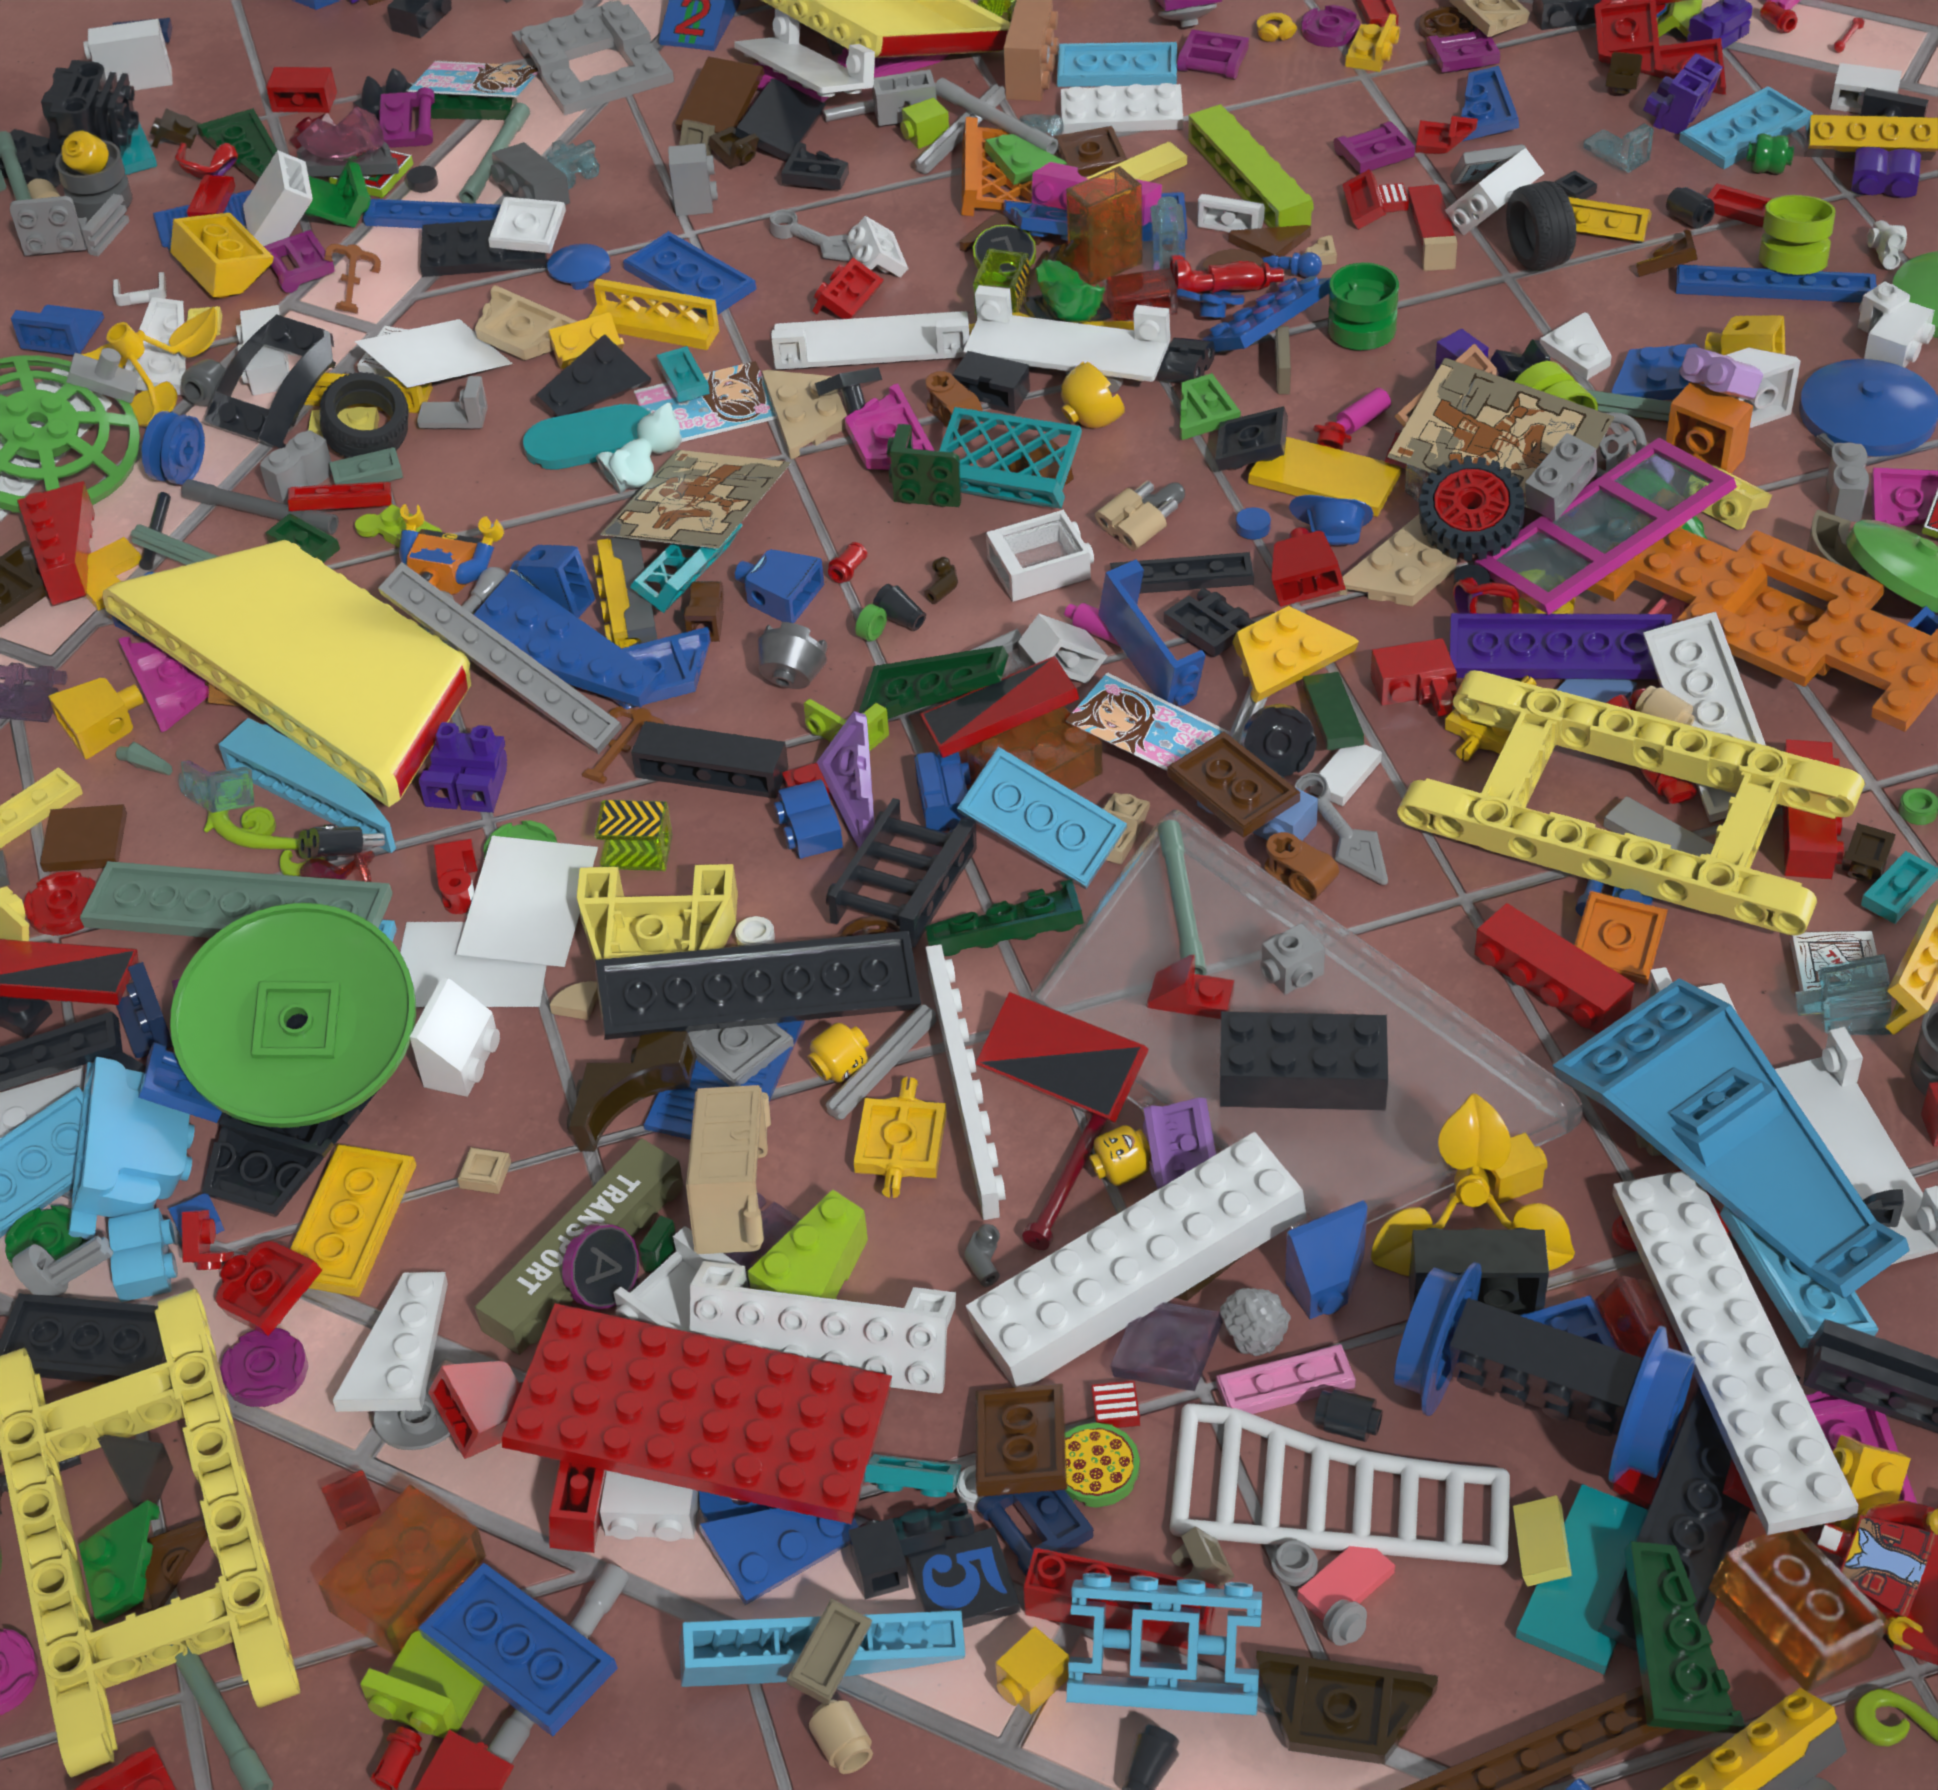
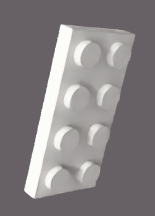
[1061,83,1183,134]

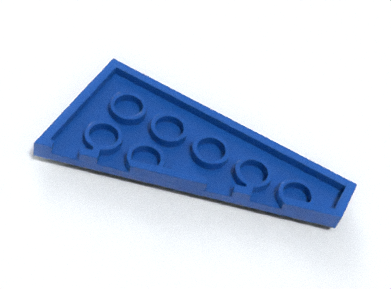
[474,571,659,708]

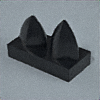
[353,68,412,124]

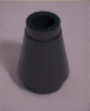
[873,584,926,631]
[1122,1724,1180,1790]

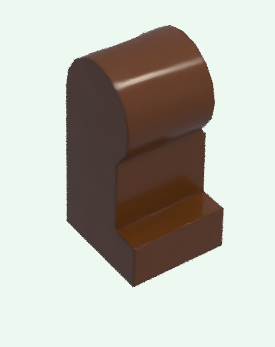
[684,581,724,642]

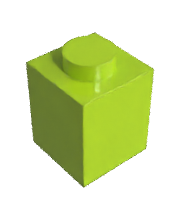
[900,97,949,149]

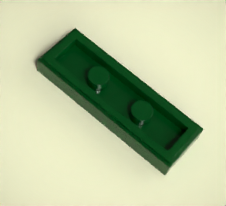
[1303,672,1364,750]

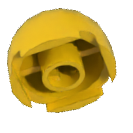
[1061,361,1125,429]

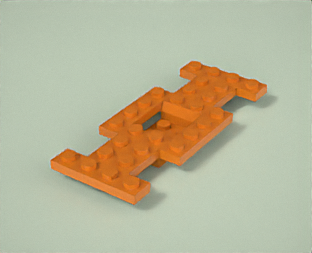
[1587,491,1938,732]

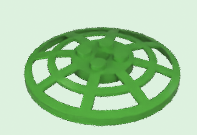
[0,355,140,513]

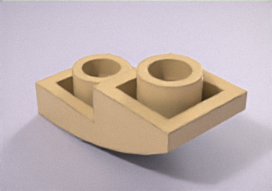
[1103,792,1150,865]

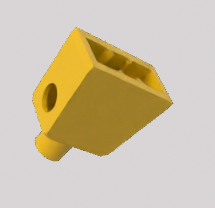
[1705,315,1785,355]
[48,678,144,760]

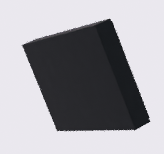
[735,78,826,161]

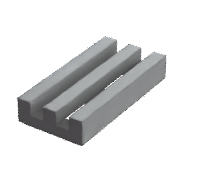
[81,194,130,256]

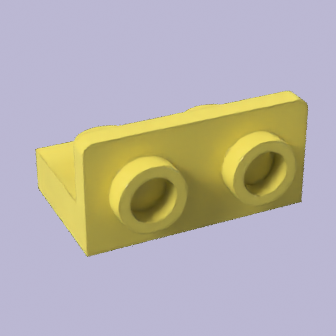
[1683,465,1772,530]

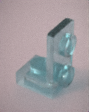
[1583,123,1654,173]
[178,760,255,813]

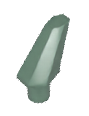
[116,742,173,775]

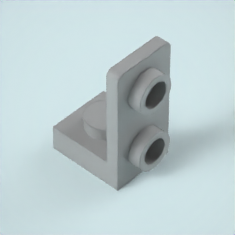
[417,376,488,429]

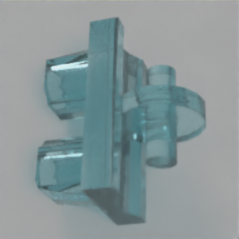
[546,140,600,189]

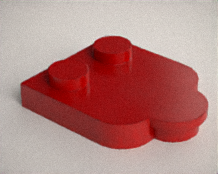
[216,1241,323,1336]

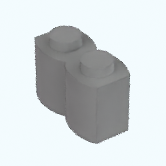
[260,430,332,505]
[1826,443,1869,522]

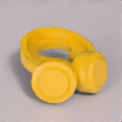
[1257,13,1297,42]

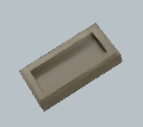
[1275,326,1291,394]
[786,1598,873,1705]

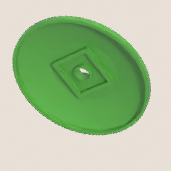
[170,903,416,1128]

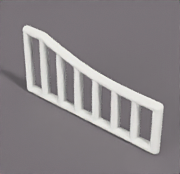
[1170,1404,1510,1565]

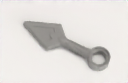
[770,209,853,262]
[1295,773,1388,885]

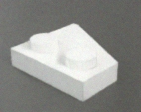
[1540,312,1611,380]

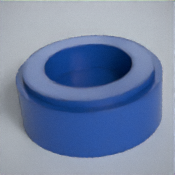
[1236,507,1271,540]

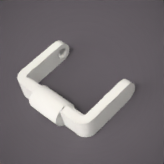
[113,272,167,306]

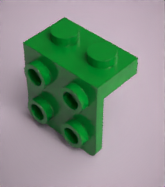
[304,160,371,228]

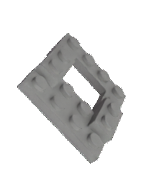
[512,0,674,115]

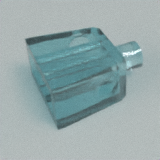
[1150,196,1185,279]
[1795,954,1892,1035]

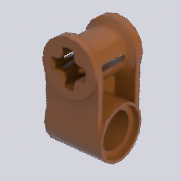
[926,371,983,429]
[1265,832,1340,901]

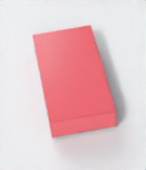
[1297,1546,1395,1622]

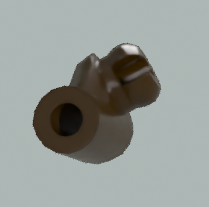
[924,557,958,604]

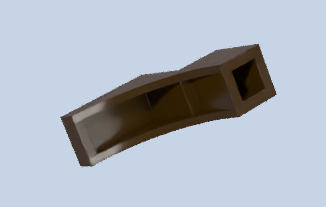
[567,1031,697,1152]

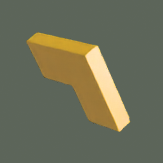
[85,537,141,611]

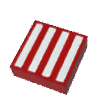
[1378,183,1409,213]
[1091,1380,1140,1428]

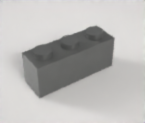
[491,142,570,205]

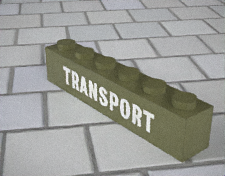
[475,1138,684,1355]

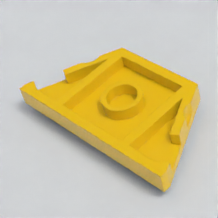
[1233,606,1359,703]

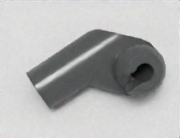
[1142,482,1185,509]
[964,1224,1000,1287]

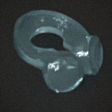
[1020,114,1064,136]

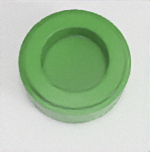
[856,604,887,642]
[1898,788,1938,825]

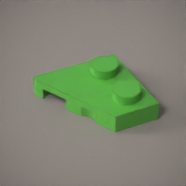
[984,134,1067,185]
[1180,373,1241,440]

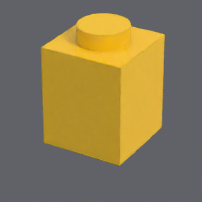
[1484,1133,1547,1204]
[995,1626,1069,1715]

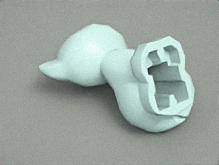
[596,403,682,494]

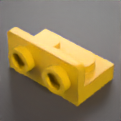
[1345,14,1400,72]
[548,312,624,370]

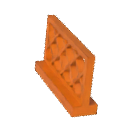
[961,117,1035,216]

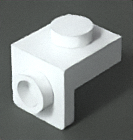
[1858,281,1910,333]

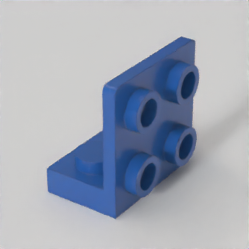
[11,305,104,355]

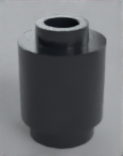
[1666,187,1715,229]
[1314,1388,1383,1443]

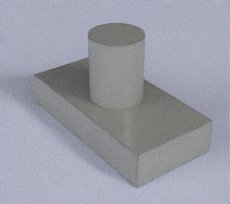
[66,348,139,403]

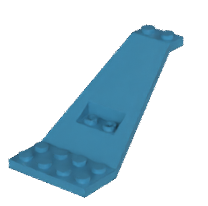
[1552,978,1910,1299]

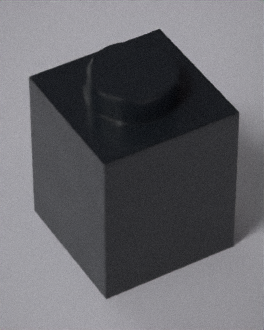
[848,1518,909,1600]

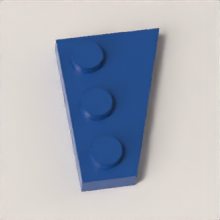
[699,1508,859,1606]

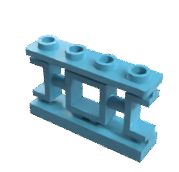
[1066,1573,1262,1715]

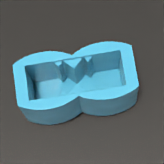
[108,1208,178,1302]

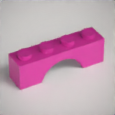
[1032,162,1162,226]

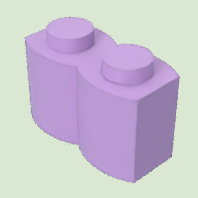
[1679,347,1763,400]

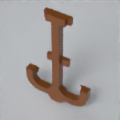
[324,244,381,314]
[582,706,665,784]

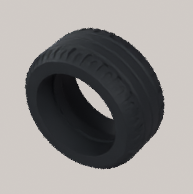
[1506,181,1576,270]
[320,372,409,458]

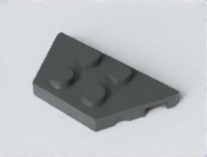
[296,129,399,178]

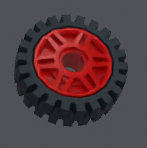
[1419,456,1525,561]

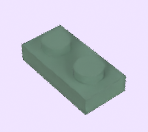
[329,447,403,484]

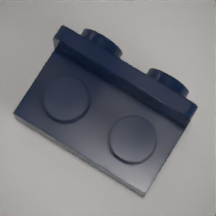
[116,962,173,1058]

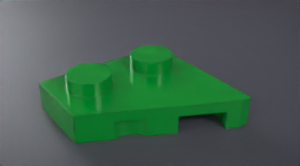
[78,1500,160,1624]

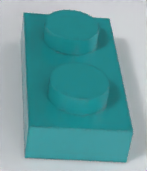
[656,346,710,403]
[1861,851,1938,924]
[864,1454,961,1497]

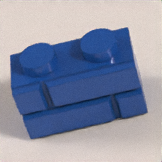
[914,752,971,831]

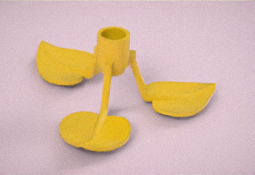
[81,307,217,427]
[1371,1093,1575,1276]

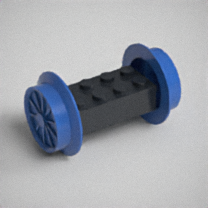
[1394,1262,1696,1483]

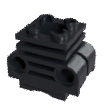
[41,60,139,158]

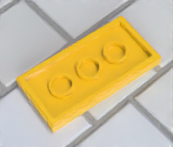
[1248,437,1401,517]
[290,1144,417,1297]

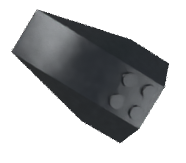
[202,1014,379,1217]

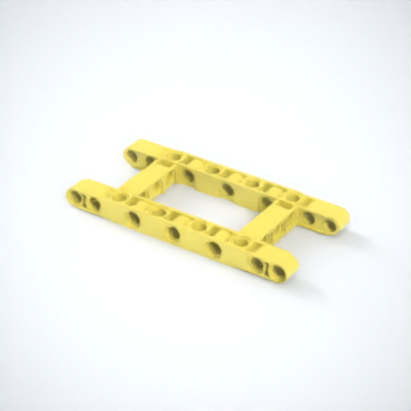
[1397,670,1865,936]
[0,1288,301,1778]

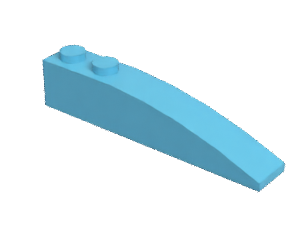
[218,718,396,853]
[679,1611,966,1687]

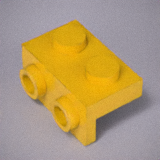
[1820,1435,1911,1531]

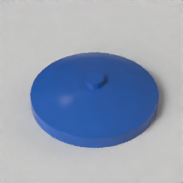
[1799,359,1938,457]

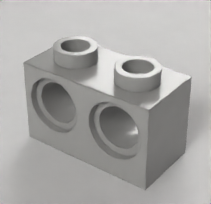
[1525,433,1597,522]

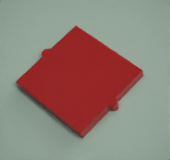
[415,1729,514,1790]

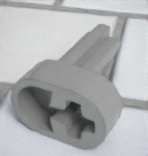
[12,1236,113,1297]

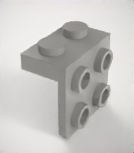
[9,196,88,255]

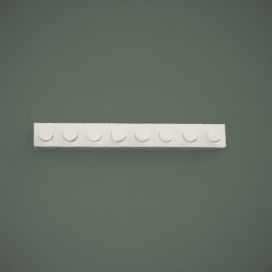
[926,944,1006,1220]

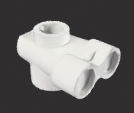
[1867,220,1907,270]

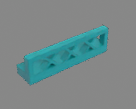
[630,523,743,613]

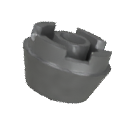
[758,622,827,689]

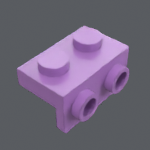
[1143,1097,1216,1189]

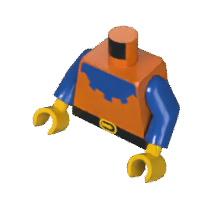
[399,504,504,595]

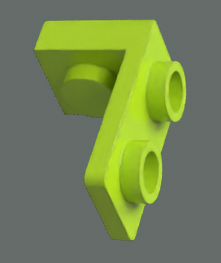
[804,699,889,752]

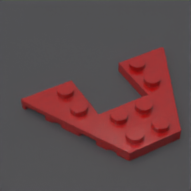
[1594,0,1726,95]

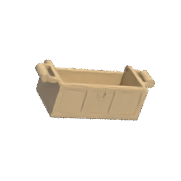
[686,1085,771,1254]

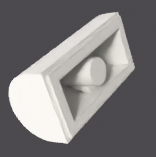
[1197,194,1265,233]

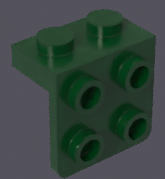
[887,424,962,507]

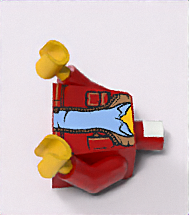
[1815,1500,1938,1650]

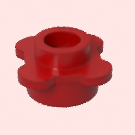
[1313,422,1352,450]

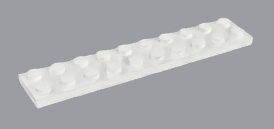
[1613,1171,1859,1535]

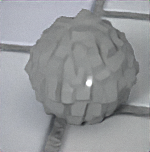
[1220,1288,1291,1356]

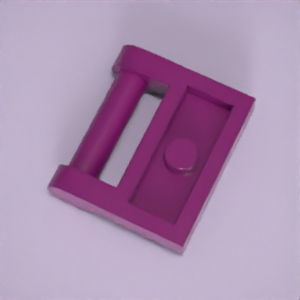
[1426,28,1501,73]
[1177,29,1249,79]
[379,87,435,148]
[1333,121,1415,174]
[264,230,335,293]

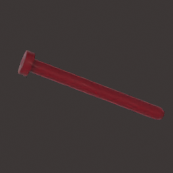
[1022,1114,1107,1250]

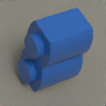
[774,779,843,859]

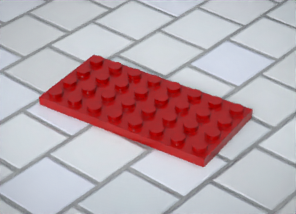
[502,1303,892,1524]

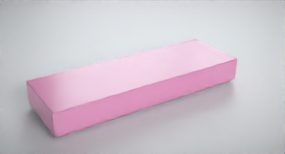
[1216,1344,1356,1414]

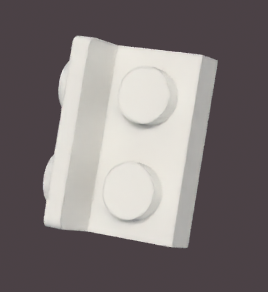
[846,216,908,278]

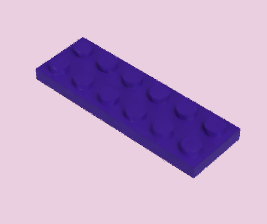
[1450,613,1672,679]

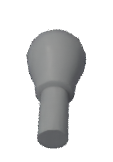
[462,567,507,614]

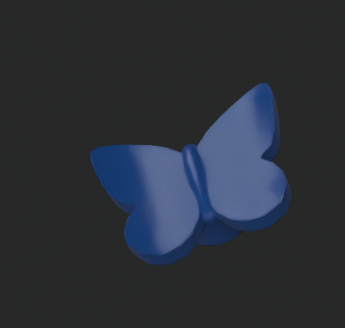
[1177,289,1244,318]

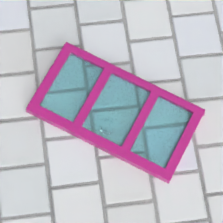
[1474,438,1737,615]

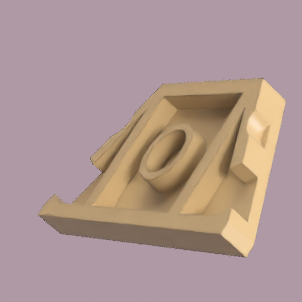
[1449,0,1529,37]
[475,285,577,360]
[762,370,847,459]
[1336,514,1457,606]

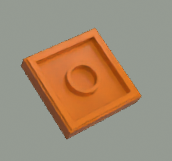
[1575,891,1668,985]

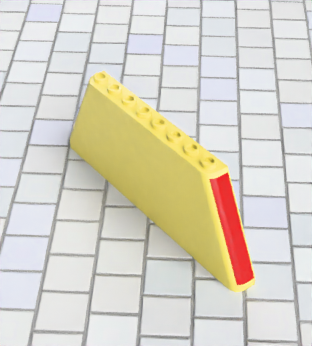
[762,0,1010,58]
[103,540,471,807]

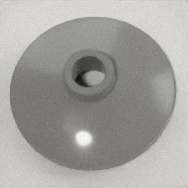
[1158,3,1217,27]
[374,1381,451,1450]

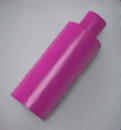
[1336,388,1391,434]
[1064,603,1120,646]

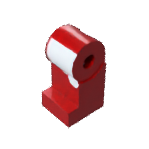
[434,839,478,915]

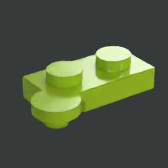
[355,504,442,548]

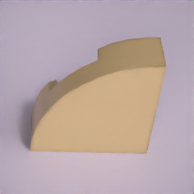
[1305,235,1337,265]
[550,981,599,1020]

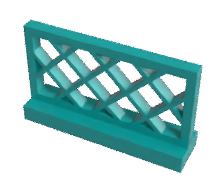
[939,407,1082,509]

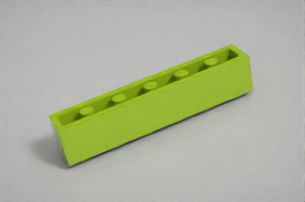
[1188,104,1314,228]

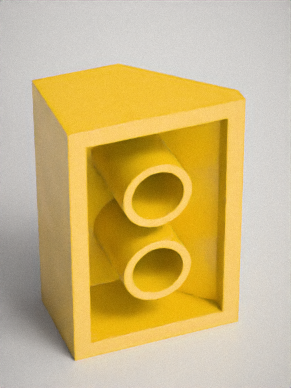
[170,212,274,298]

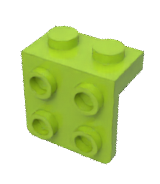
[360,1631,484,1739]

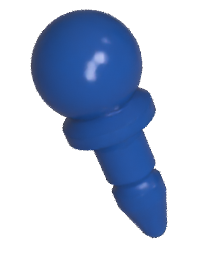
[1262,252,1322,278]

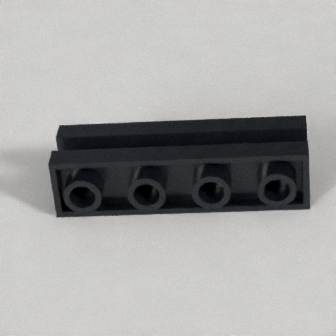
[1803,1319,1938,1433]

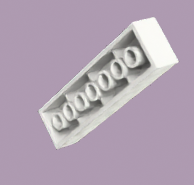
[966,1131,1307,1388]

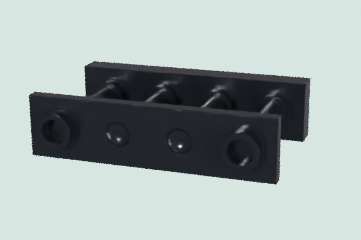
[826,798,977,948]

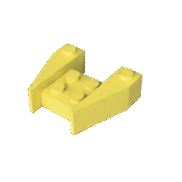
[577,864,738,962]

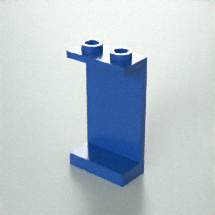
[1098,559,1206,706]

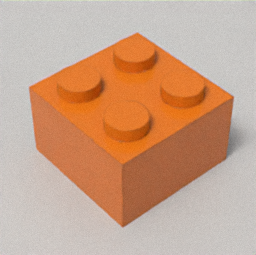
[1666,382,1753,474]

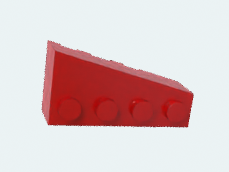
[18,481,95,605]

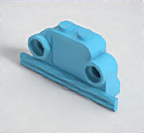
[68,1056,195,1240]

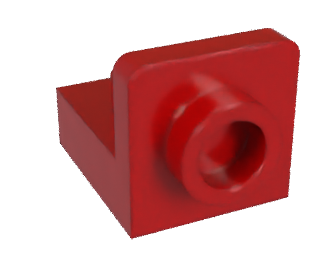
[182,1210,234,1270]

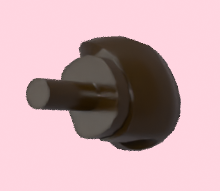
[1044,238,1080,267]

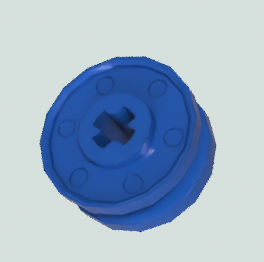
[142,411,205,485]

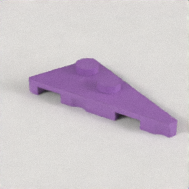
[817,711,875,848]

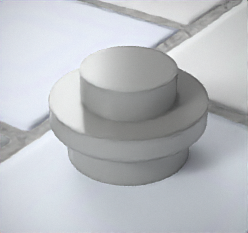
[1272,1540,1318,1586]
[1323,1599,1367,1646]

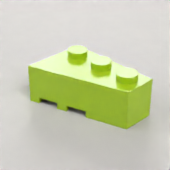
[748,1189,868,1300]

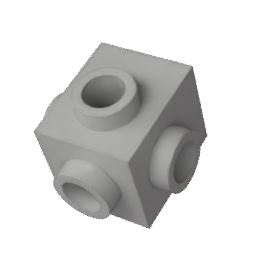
[1260,923,1325,995]

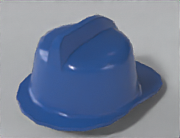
[1289,495,1373,546]

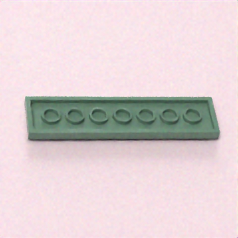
[80,861,393,938]

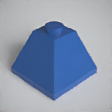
[1285,1200,1368,1320]

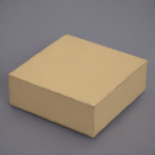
[1422,236,1457,271]
[457,1147,511,1194]

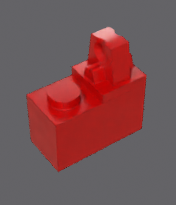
[1370,638,1457,716]

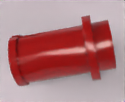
[1760,1,1798,33]
[828,542,868,583]
[369,1726,422,1790]

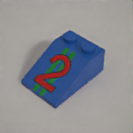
[659,0,741,51]

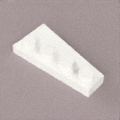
[124,297,186,396]
[333,1272,448,1412]

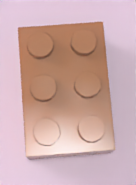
[1004,0,1059,101]

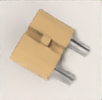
[1095,481,1178,551]

